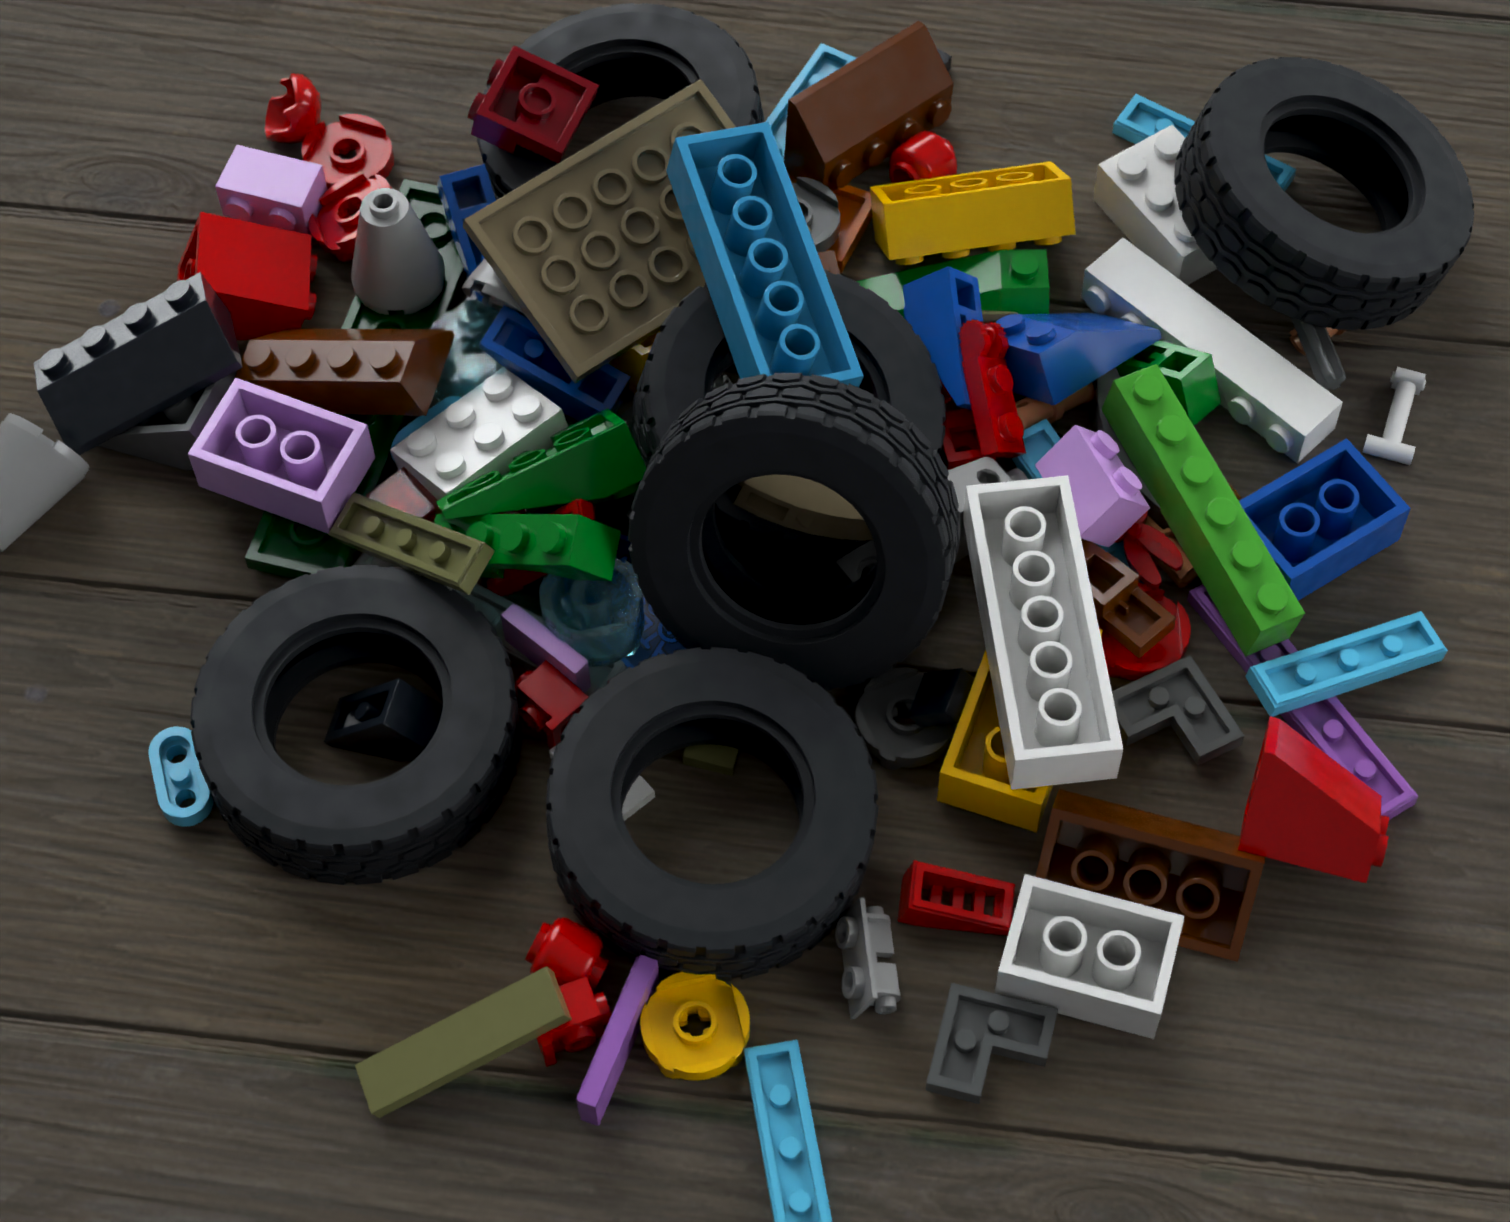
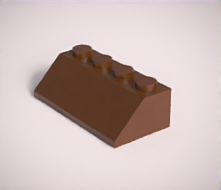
[784,21,954,192]
[234,329,455,416]
[1035,789,1265,962]

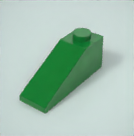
[1116,340,1221,425]

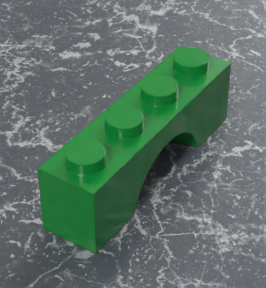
[434,514,621,581]

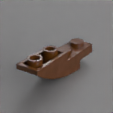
[1081,539,1176,658]

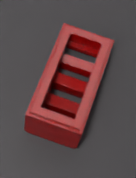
[898,860,1015,936]

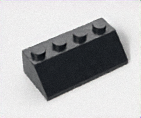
[34,272,243,456]

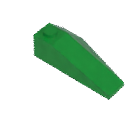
[856,249,1049,318]
[436,408,647,519]

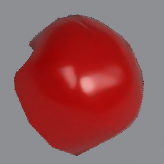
[265,73,321,143]

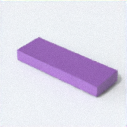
[576,954,660,1126]

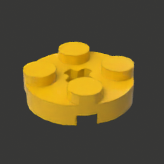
[640,972,750,1081]

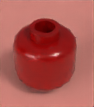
[889,131,957,183]
[524,917,609,989]

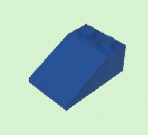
[996,313,1162,406]

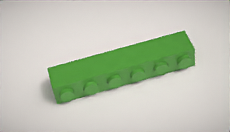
[1101,364,1305,657]

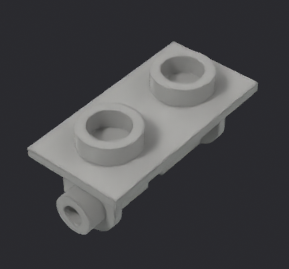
[835,897,901,1019]

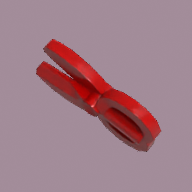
[1114,511,1184,590]

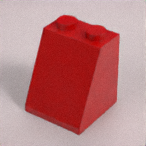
[177,211,317,340]
[1238,716,1389,883]

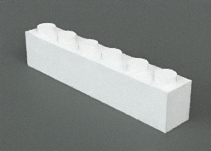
[1081,238,1343,463]

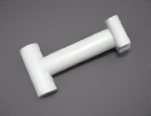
[1362,367,1426,465]

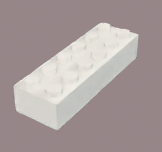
[963,475,1123,790]

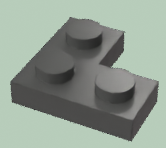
[1112,655,1245,766]
[925,983,1058,1104]

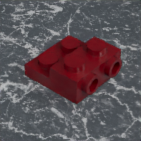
[467,45,599,163]

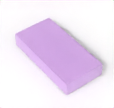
[501,604,591,693]

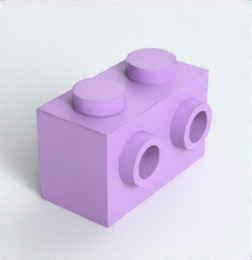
[215,145,328,235]
[1035,425,1150,548]

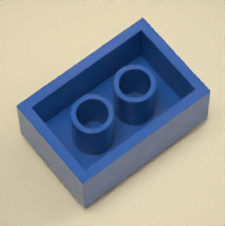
[1239,438,1411,601]

